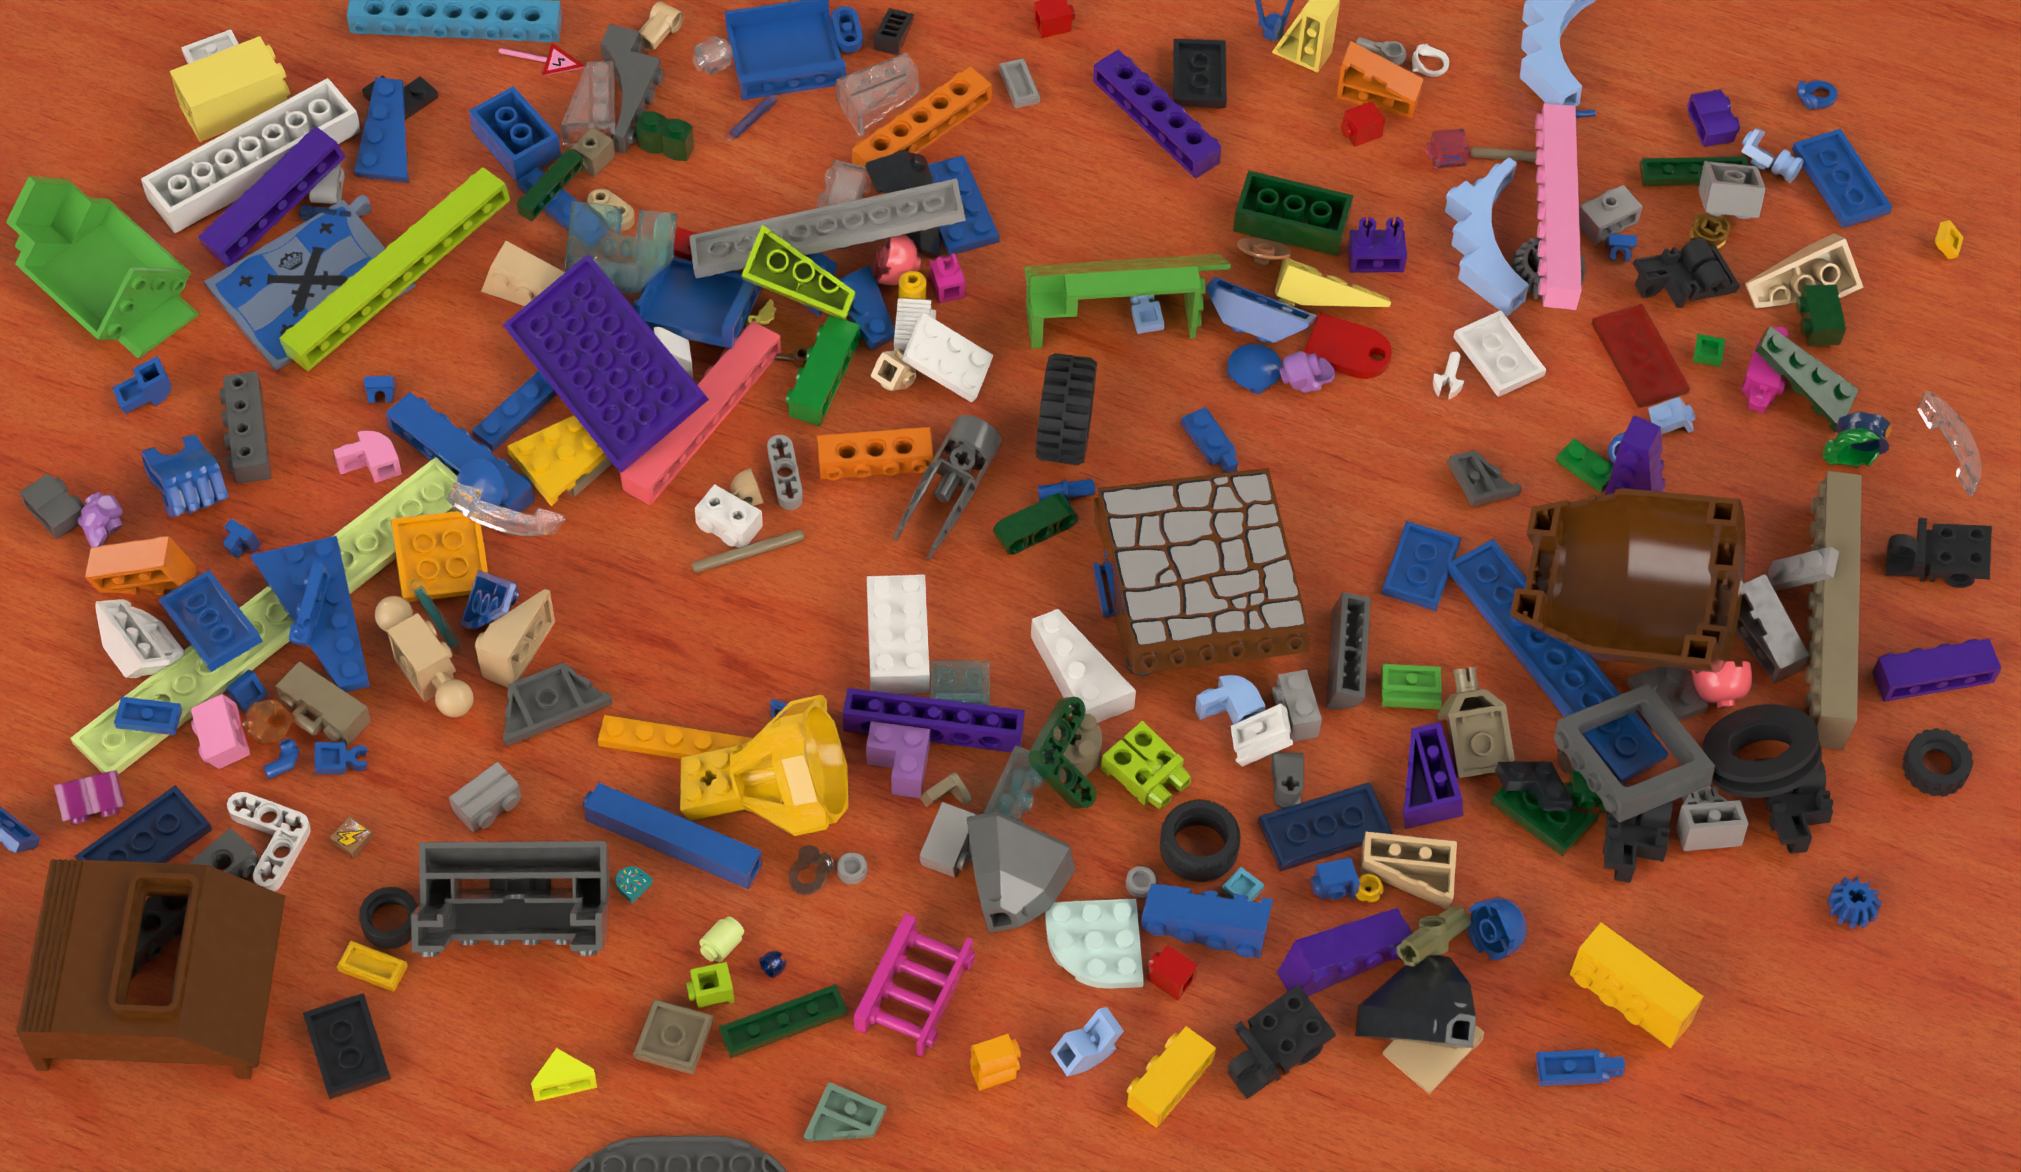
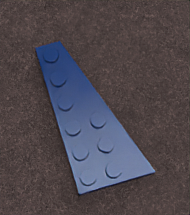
[250,536,370,692]

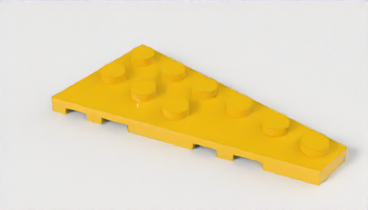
[507,415,607,506]

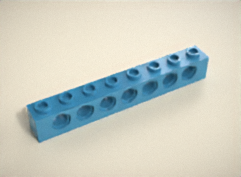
[347,0,562,42]

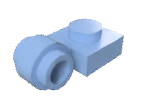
[1130,295,1164,334]

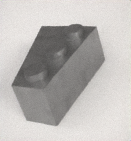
[1736,574,1809,684]

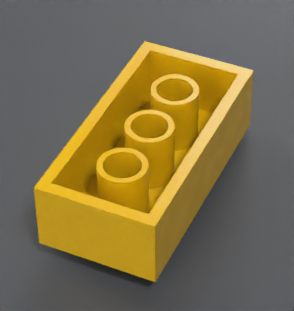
[1570,923,1704,1049]

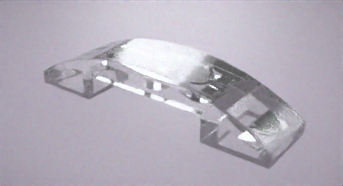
[1917,391,1982,496]
[446,482,565,536]

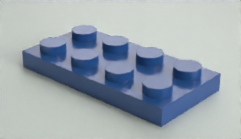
[1792,129,1892,228]
[928,155,999,256]
[158,569,263,672]

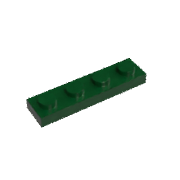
[1639,157,1748,186]
[719,984,848,1059]

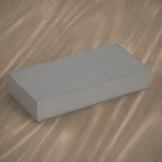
[999,58,1040,109]

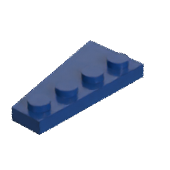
[354,77,409,183]

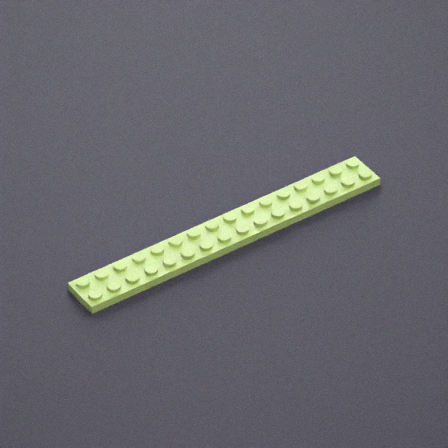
[71,457,464,775]

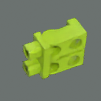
[1100,721,1192,810]

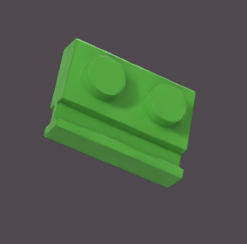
[1381,664,1442,709]

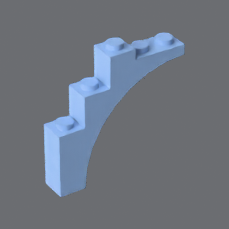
[1519,0,1596,106]
[1445,157,1529,317]

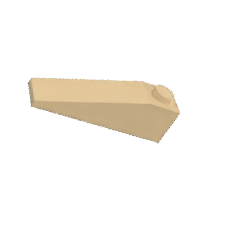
[1745,234,1863,308]

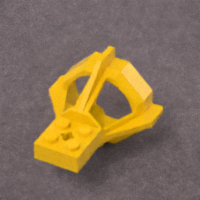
[680,695,848,836]

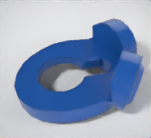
[1797,81,1838,110]

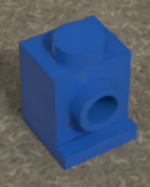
[1310,857,1360,900]

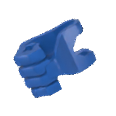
[141,434,229,518]

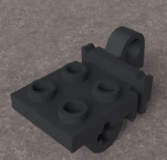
[1633,238,1740,308]
[1886,518,1992,588]
[1755,757,1833,854]
[1603,784,1673,883]
[1228,985,1336,1099]

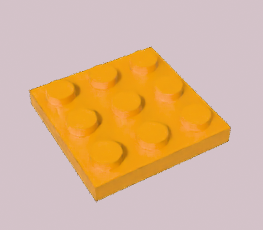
[391,509,488,602]

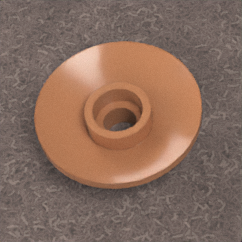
[1237,238,1291,265]

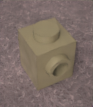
[572,128,615,177]

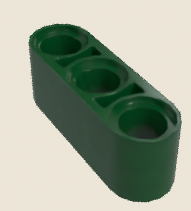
[993,493,1079,555]

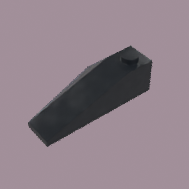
[865,150,942,258]

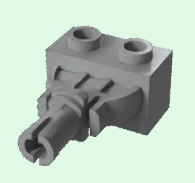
[1675,785,1748,851]

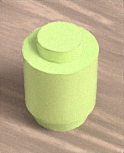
[699,916,744,962]

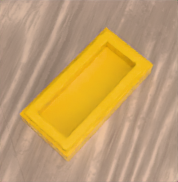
[337,941,408,992]

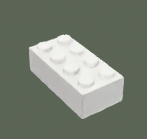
[867,575,930,694]

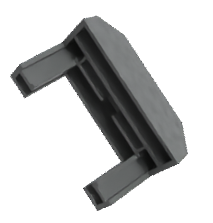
[411,841,610,957]

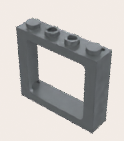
[1554,683,1715,823]

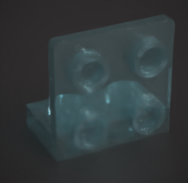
[930,660,990,706]

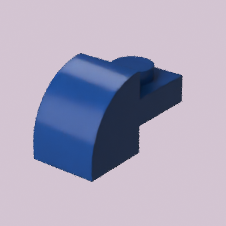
[112,356,171,414]

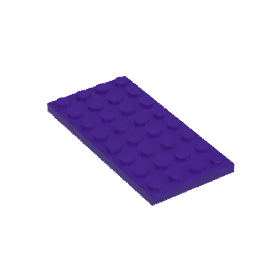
[503,254,709,473]

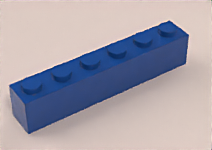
[386,392,535,522]

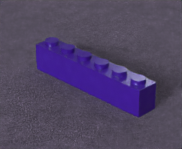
[198,126,346,267]

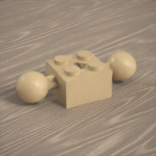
[375,596,474,717]

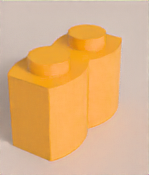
[970,1034,1021,1091]

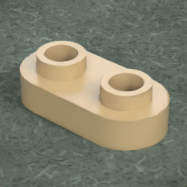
[587,189,635,231]

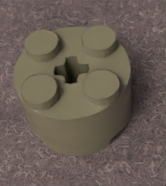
[1043,713,1102,780]

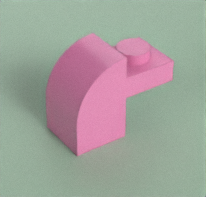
[333,431,402,483]

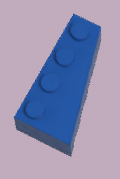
[1141,883,1273,958]

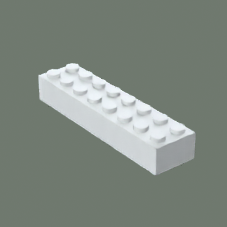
[141,78,361,233]

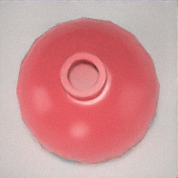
[873,234,921,286]
[1691,661,1752,709]

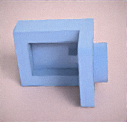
[1741,128,1777,170]
[1648,397,1696,435]

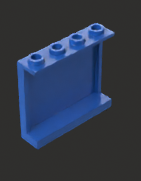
[725,0,846,100]
[633,242,762,349]

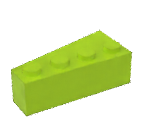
[741,225,856,320]

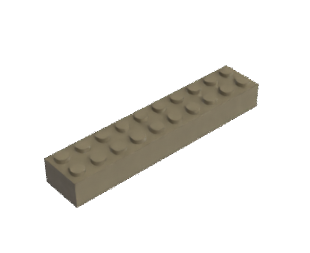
[1805,471,1862,750]

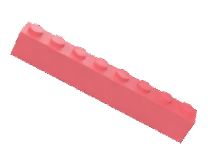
[620,321,781,506]

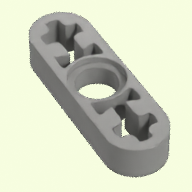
[767,435,803,510]

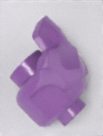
[1279,351,1335,393]
[78,492,123,548]

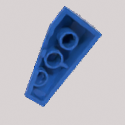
[460,570,519,630]

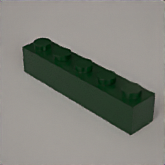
[517,149,583,221]

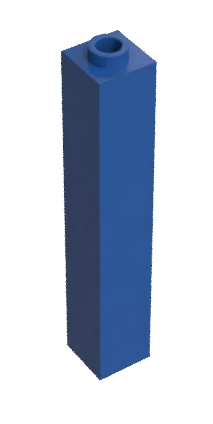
[583,783,762,889]

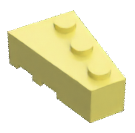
[1272,0,1340,73]

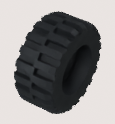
[1036,353,1097,465]

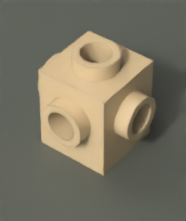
[870,349,916,391]

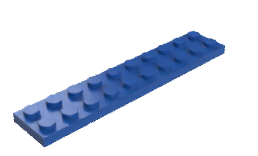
[1447,539,1669,784]

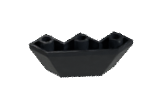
[1355,955,1476,1049]

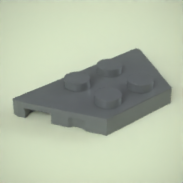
[503,662,612,747]

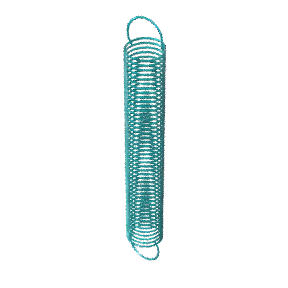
[411,580,462,654]

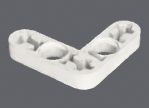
[227,792,311,891]

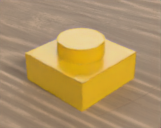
[1935,220,1964,260]

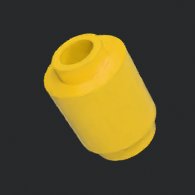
[899,271,926,300]

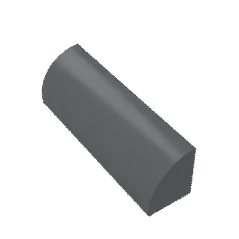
[1326,592,1371,710]

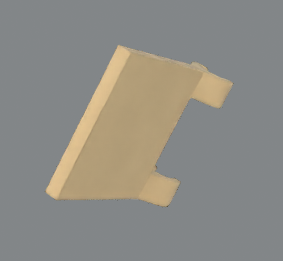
[1382,1026,1484,1095]

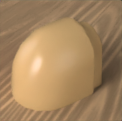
[730,468,764,506]

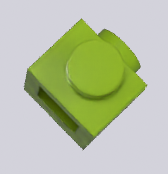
[686,962,735,1008]

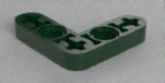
[1029,696,1096,809]

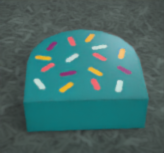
[616,866,653,904]

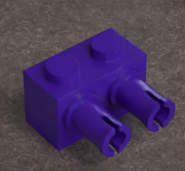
[1347,217,1407,273]

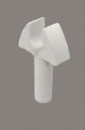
[1433,352,1464,399]

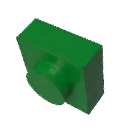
[1692,334,1725,367]

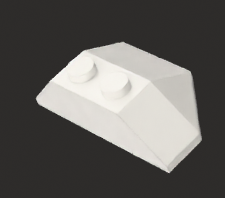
[95,599,185,678]

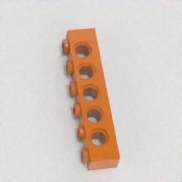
[852,66,992,183]

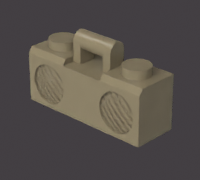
[276,661,371,745]

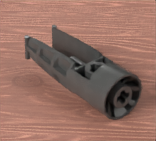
[893,415,1002,560]

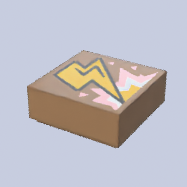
[329,816,374,858]

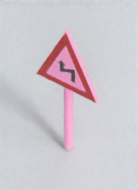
[498,43,586,76]

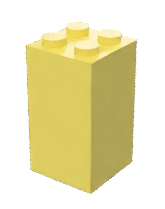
[170,36,290,142]

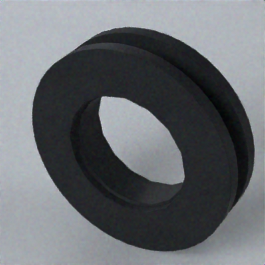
[1703,704,1822,798]

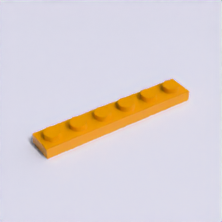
[598,715,753,759]

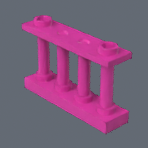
[854,913,976,1057]

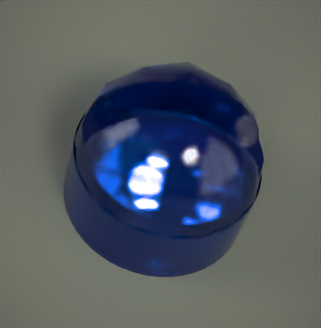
[759,951,787,978]

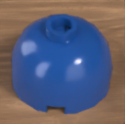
[1467,897,1527,960]

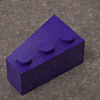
[1403,722,1464,829]

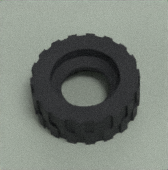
[1902,728,1973,797]

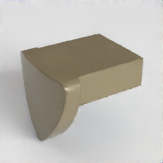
[920,772,972,807]

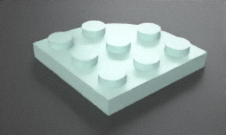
[1045,899,1144,989]

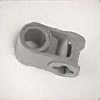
[309,162,345,204]

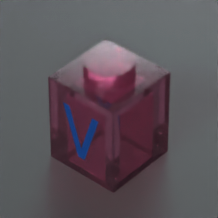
[1426,128,1469,169]

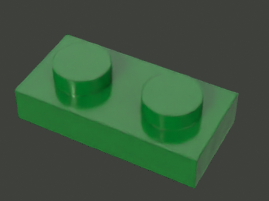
[1556,438,1613,493]

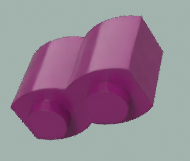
[54,770,126,825]

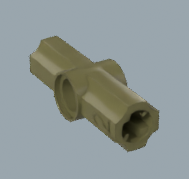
[1397,905,1471,966]

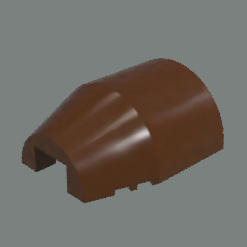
[1510,488,1746,673]

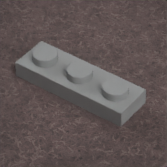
[1768,547,1839,591]

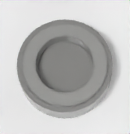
[837,852,867,884]
[1126,866,1156,898]

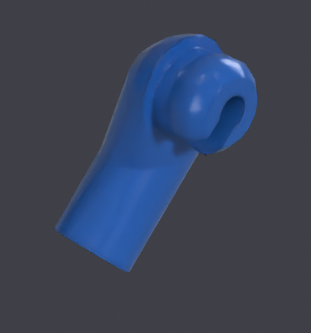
[263,738,299,780]

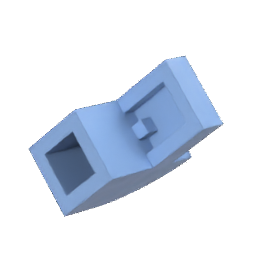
[1195,675,1265,724]
[1050,1007,1124,1077]

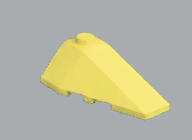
[1275,258,1391,307]

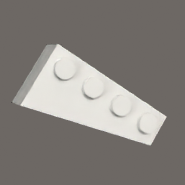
[1031,609,1136,723]

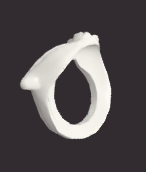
[1412,43,1449,77]

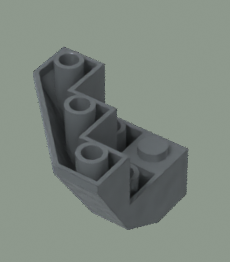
[967,811,1076,933]

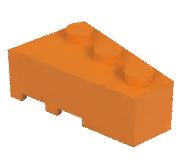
[1336,41,1424,119]
[85,536,197,595]

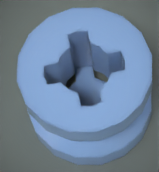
[1771,149,1804,183]

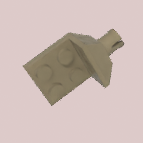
[1437,666,1515,778]

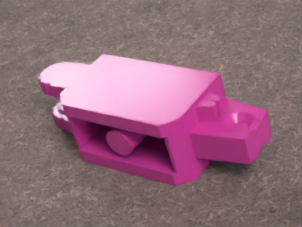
[1741,327,1788,414]

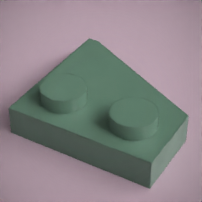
[803,1082,887,1142]

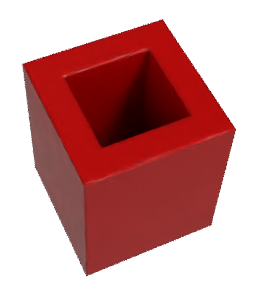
[1034,0,1075,38]
[1341,101,1385,147]
[1147,945,1198,1001]

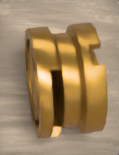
[1689,212,1730,252]

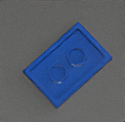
[1381,521,1461,611]

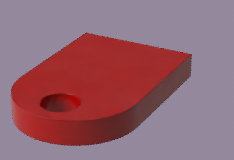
[1304,312,1392,379]

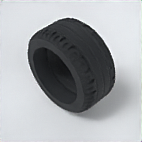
[1160,799,1241,882]

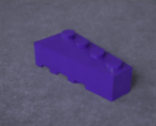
[1605,416,1665,495]
[1277,908,1413,996]

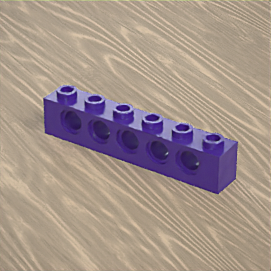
[1093,49,1222,179]
[843,688,1025,754]

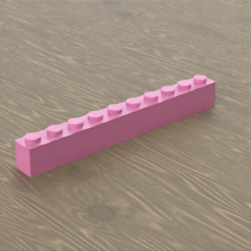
[1535,103,1581,310]

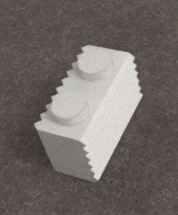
[894,298,936,351]

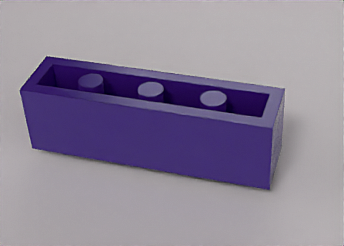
[1872,639,2001,702]

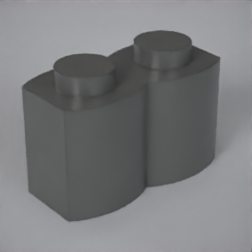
[19,473,84,539]

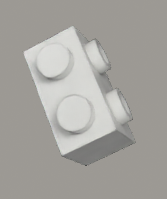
[695,484,763,548]

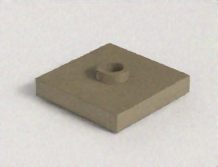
[633,999,714,1075]

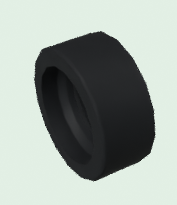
[359,887,418,949]

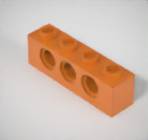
[817,427,933,480]

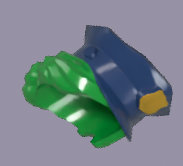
[1822,411,1892,468]

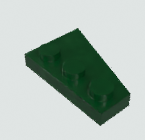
[1491,787,1599,857]

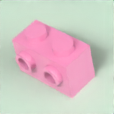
[191,694,251,769]

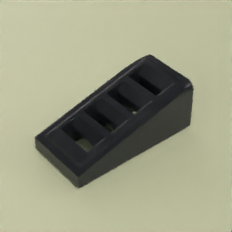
[874,8,914,55]

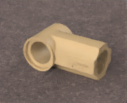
[639,1,684,52]

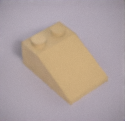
[475,589,555,688]

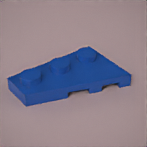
[839,265,895,350]

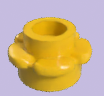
[1355,874,1384,903]

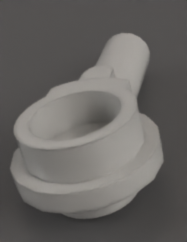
[1356,37,1406,65]

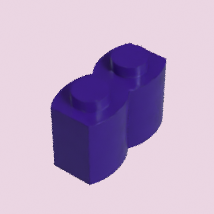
[1687,89,1740,147]

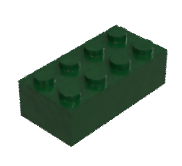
[1233,170,1354,256]

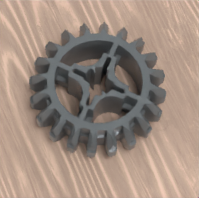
[1511,238,1586,300]

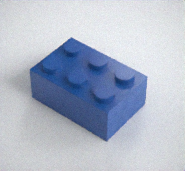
[469,86,561,182]

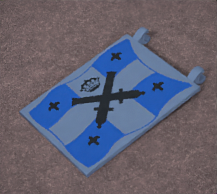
[204,195,425,371]

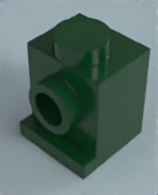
[1564,771,1606,813]

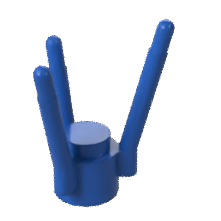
[1255,0,1294,41]

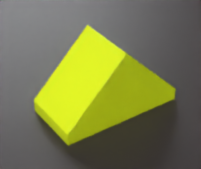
[531,1048,597,1102]

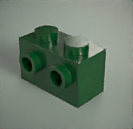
[1796,285,1846,346]

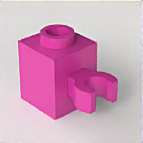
[929,254,965,304]

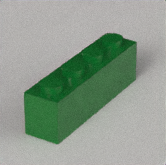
[785,315,860,426]

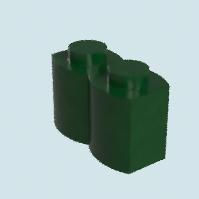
[636,111,694,161]

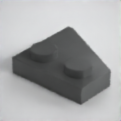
[1447,450,1522,507]

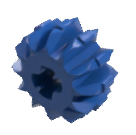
[1827,876,1881,929]

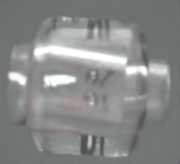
[692,36,733,75]

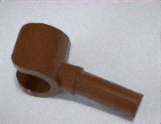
[774,347,808,368]

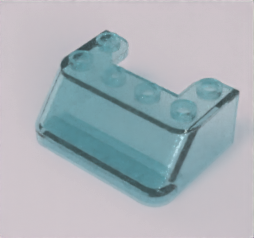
[565,201,677,293]

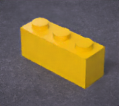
[1127,1026,1216,1128]

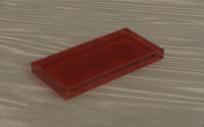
[1591,304,1690,408]

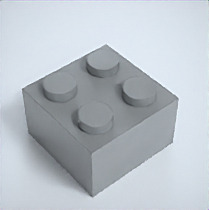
[1698,161,1766,219]

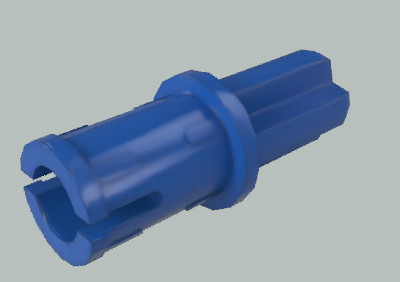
[1038,479,1095,501]

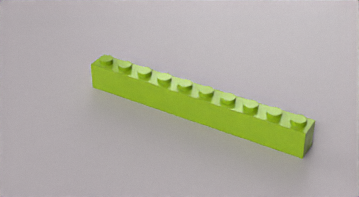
[279,167,510,371]

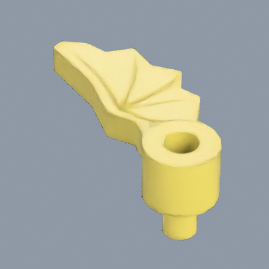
[746,299,776,328]

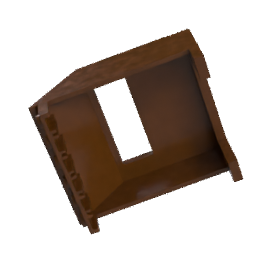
[16,859,285,1079]

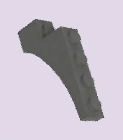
[600,24,664,154]

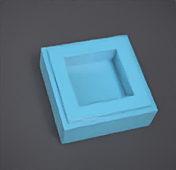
[1221,867,1264,902]

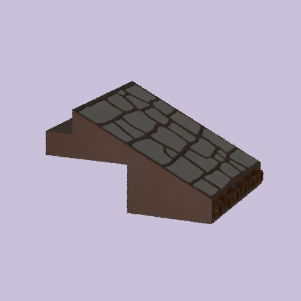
[1094,468,1309,674]

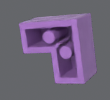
[866,721,930,798]

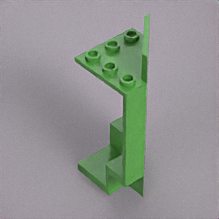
[6,176,200,359]
[1024,254,1231,349]

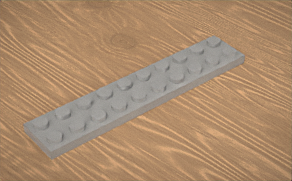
[690,178,966,278]

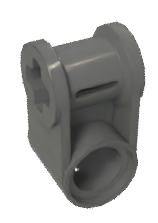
[1271,752,1304,809]

